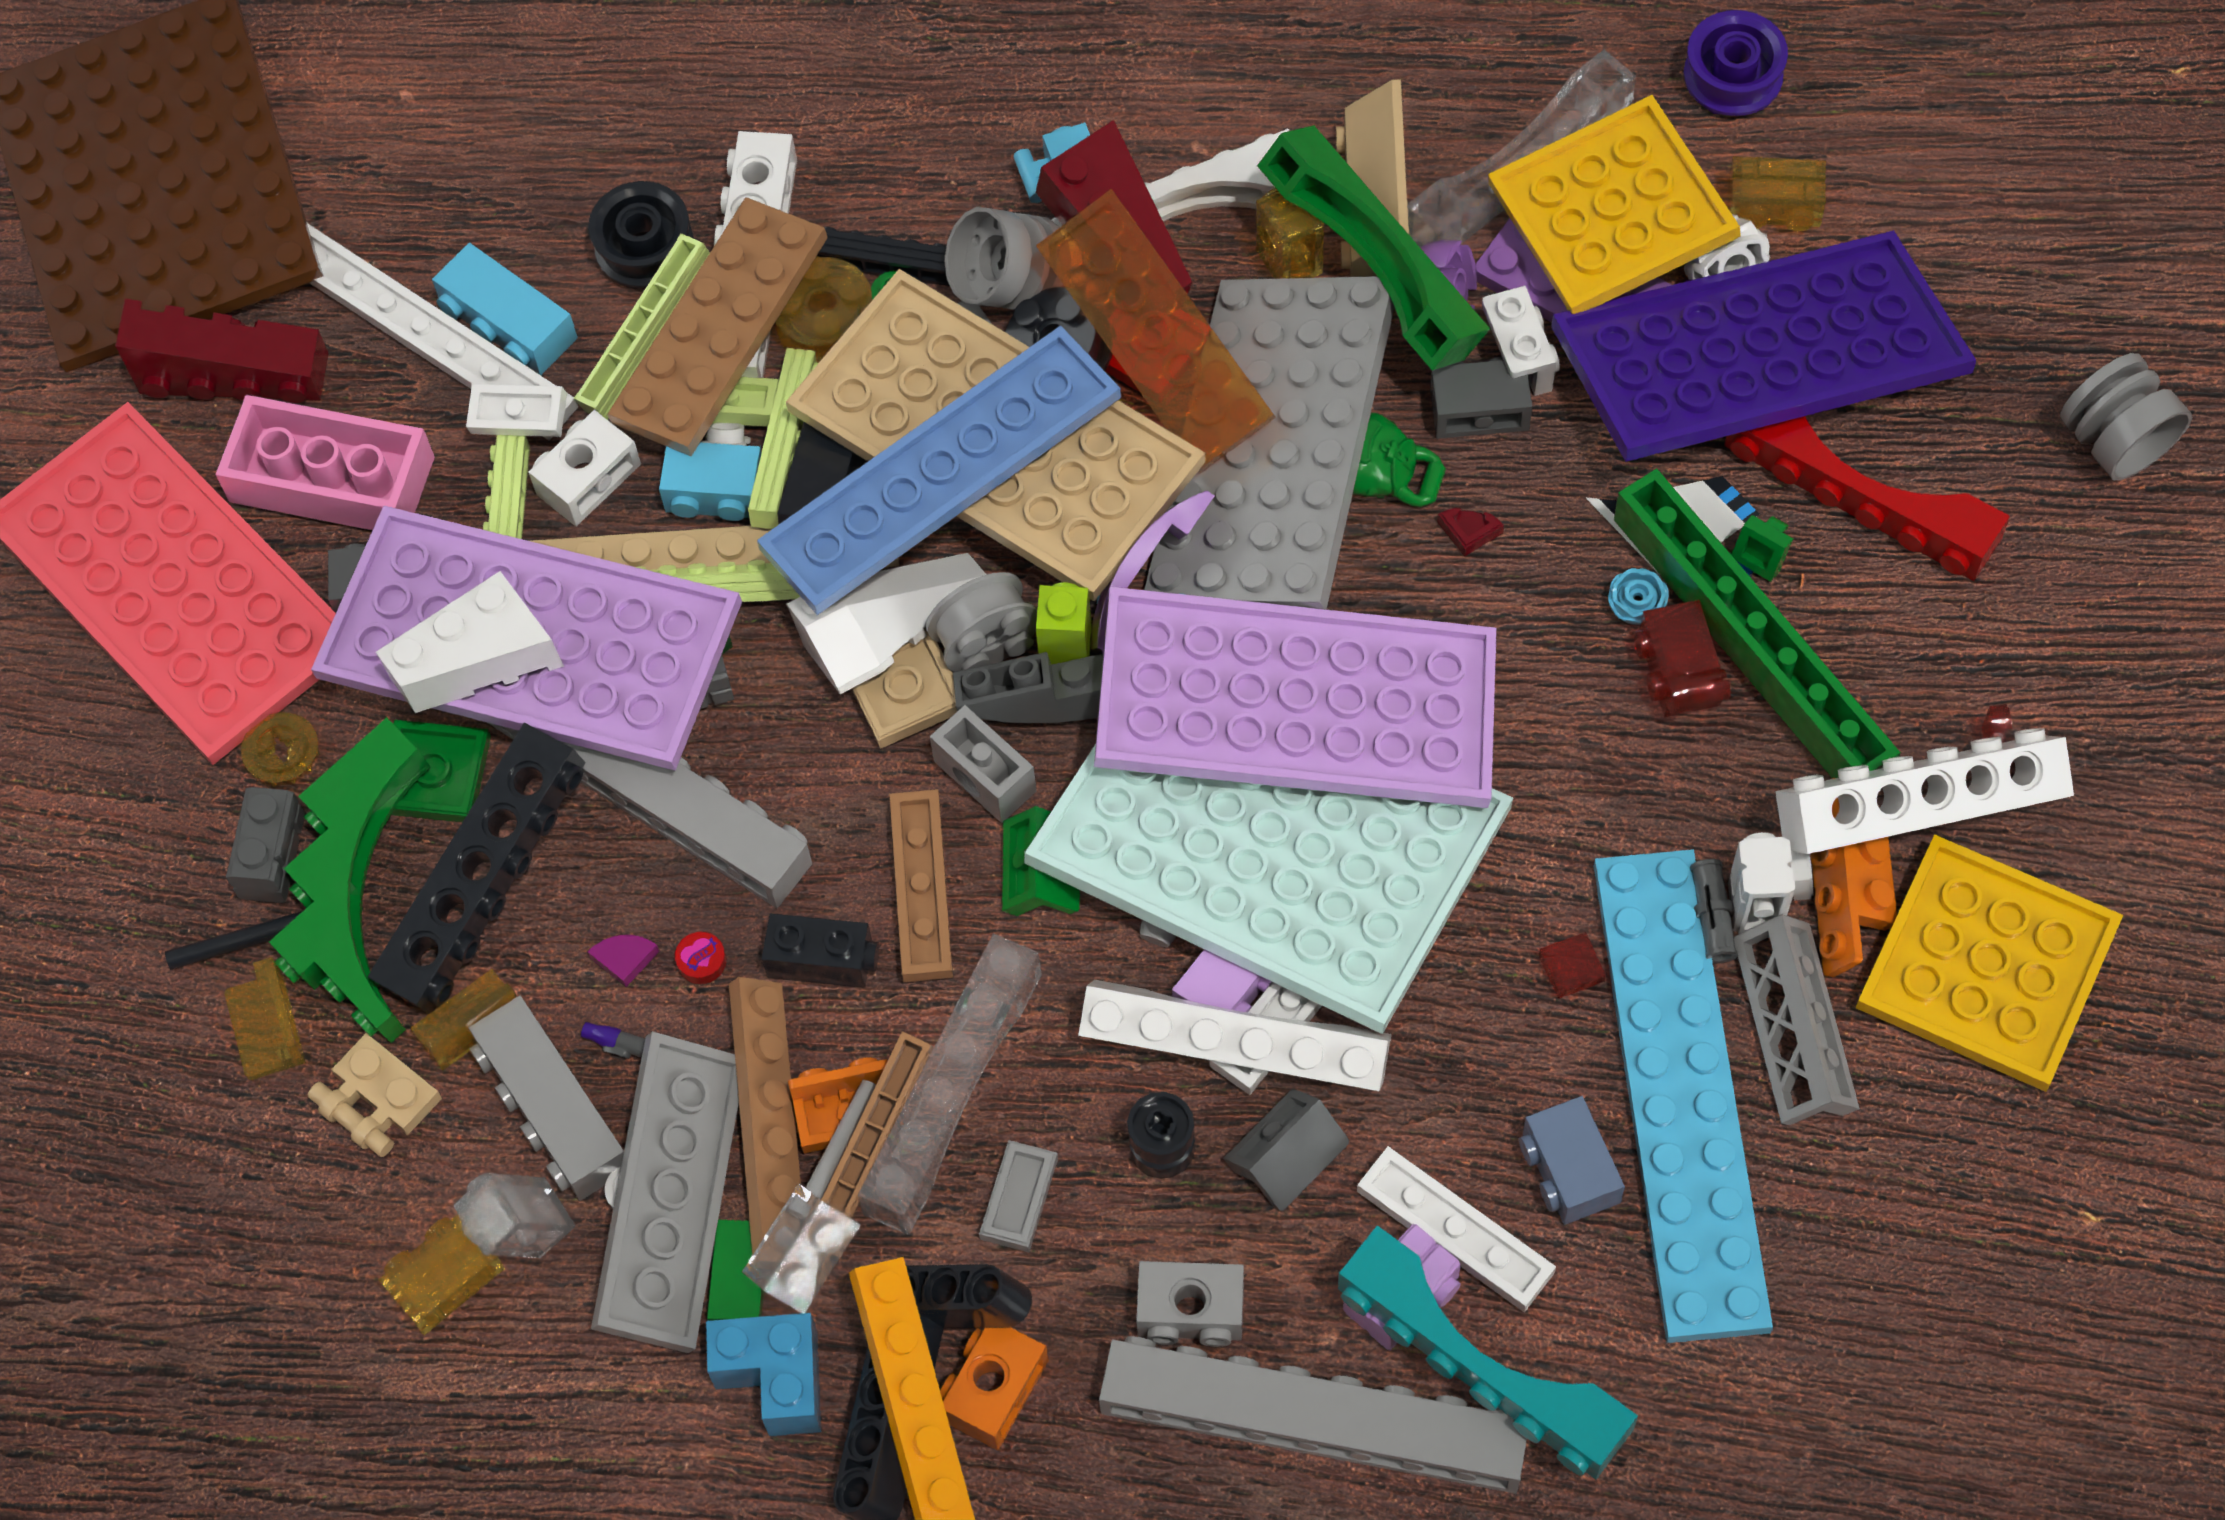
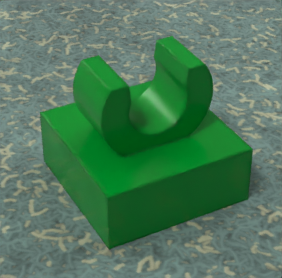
[1731,515,1794,582]

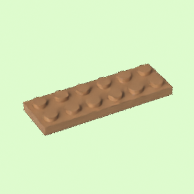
[607,197,828,456]

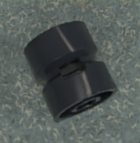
[1127,1092,1195,1179]

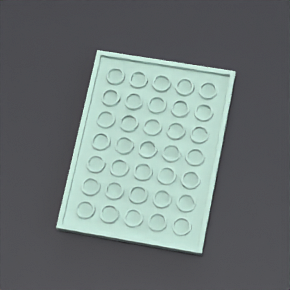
[1024,744,1513,1034]

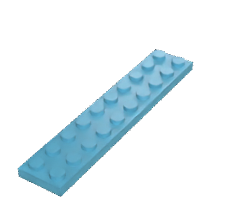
[1594,849,1773,1343]

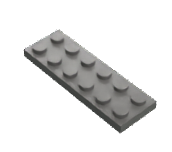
[591,1031,739,1353]

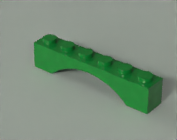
[1257,125,1490,371]

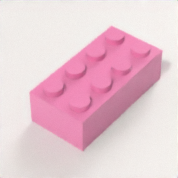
[216,395,435,530]

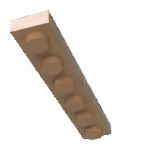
[729,977,809,1275]

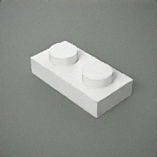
[466,384,567,437]

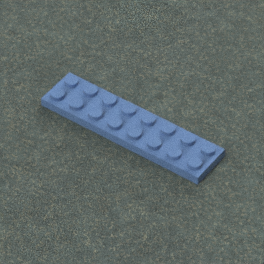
[757,325,1121,615]

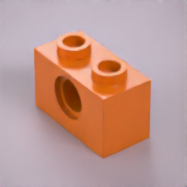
[940,1327,1049,1451]

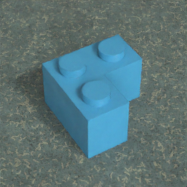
[706,1313,821,1436]

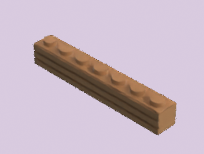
[804,1031,934,1250]

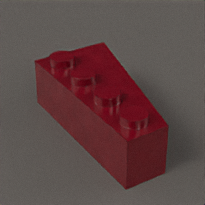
[1035,120,1192,330]
[115,298,329,403]

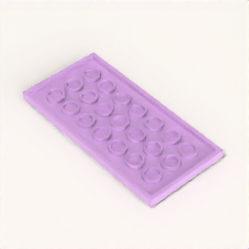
[311,506,742,771]
[1094,587,1496,808]

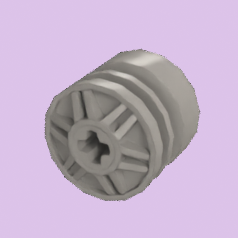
[945,207,1068,310]
[2060,353,2193,480]

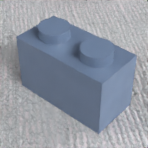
[1519,1096,1625,1225]

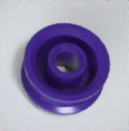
[1684,10,1788,116]

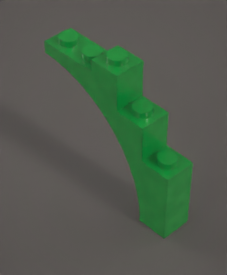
[269,717,431,1043]

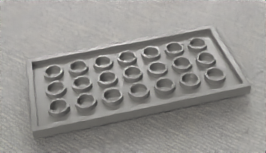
[1144,276,1394,610]

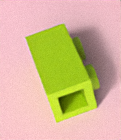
[1036,582,1092,665]

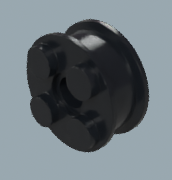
[588,181,694,289]
[1005,287,1114,371]

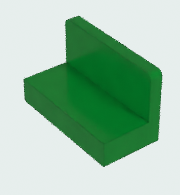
[1002,806,1080,916]

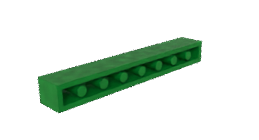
[1614,468,1901,778]

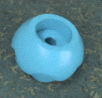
[1608,568,1669,625]

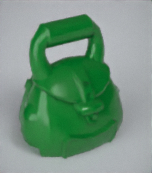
[1352,412,1446,507]

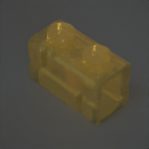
[1728,156,1826,231]
[378,1213,505,1336]

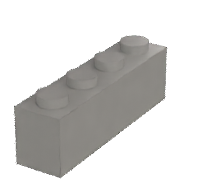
[468,995,624,1201]

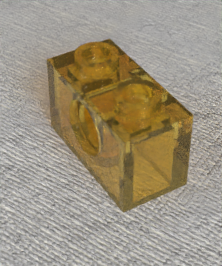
[1256,188,1324,279]

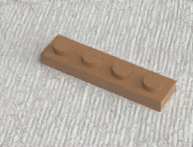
[889,789,953,982]

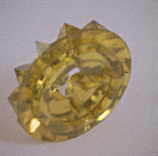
[241,712,320,787]

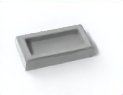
[979,1140,1058,1252]

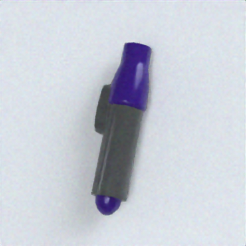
[581,1022,645,1059]

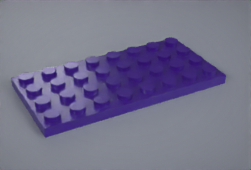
[1551,231,1976,462]

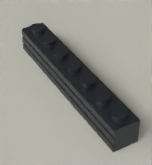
[811,226,950,286]

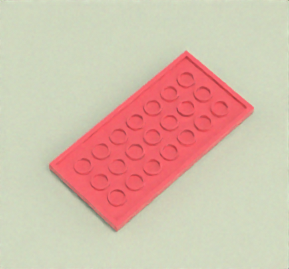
[0,402,336,766]

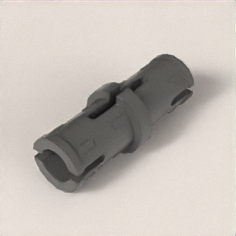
[1690,859,1738,964]

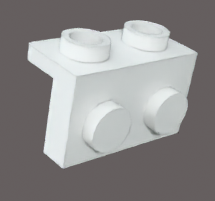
[1482,286,1560,396]

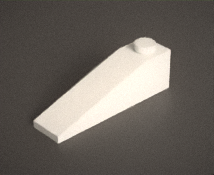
[787,553,986,694]

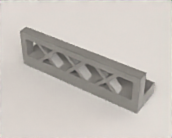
[1734,914,1860,1125]

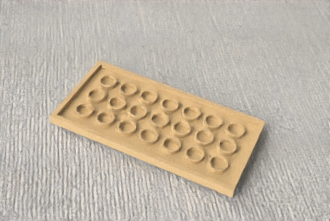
[786,269,1205,601]

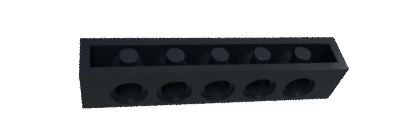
[368,722,586,1016]

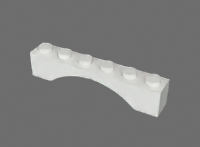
[1051,129,1291,290]
[1078,980,1392,1091]

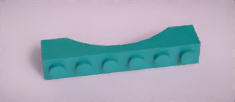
[1338,1225,1638,1480]

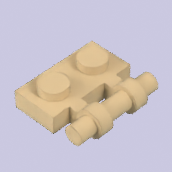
[308,1033,442,1157]

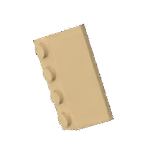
[1336,80,1409,277]

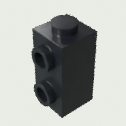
[762,913,879,988]

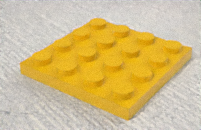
[1488,95,1741,315]
[1856,834,2123,1092]

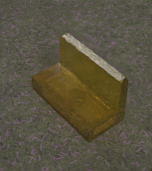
[224,957,306,1080]
[411,969,517,1071]

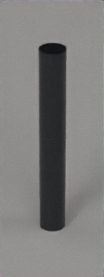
[165,910,304,970]

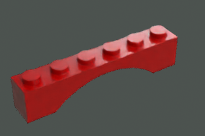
[1724,416,2010,581]

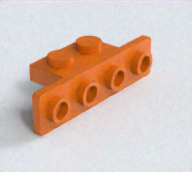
[1810,778,1897,978]

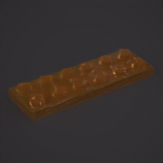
[1036,189,1276,474]

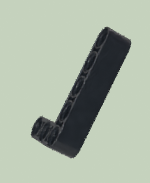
[833,1264,1032,1520]

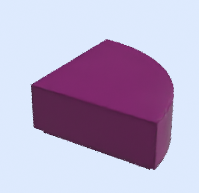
[587,935,660,987]

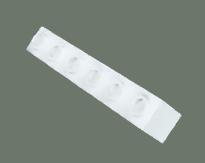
[714,131,797,378]
[1775,728,2074,854]

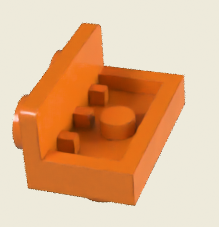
[788,1057,903,1154]

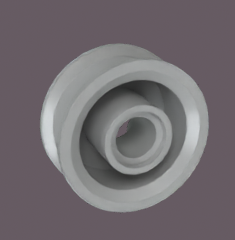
[926,572,1037,672]

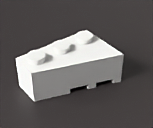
[376,571,564,713]

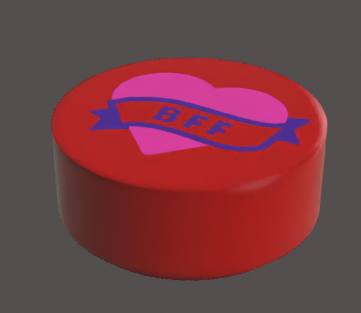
[675,932,727,984]

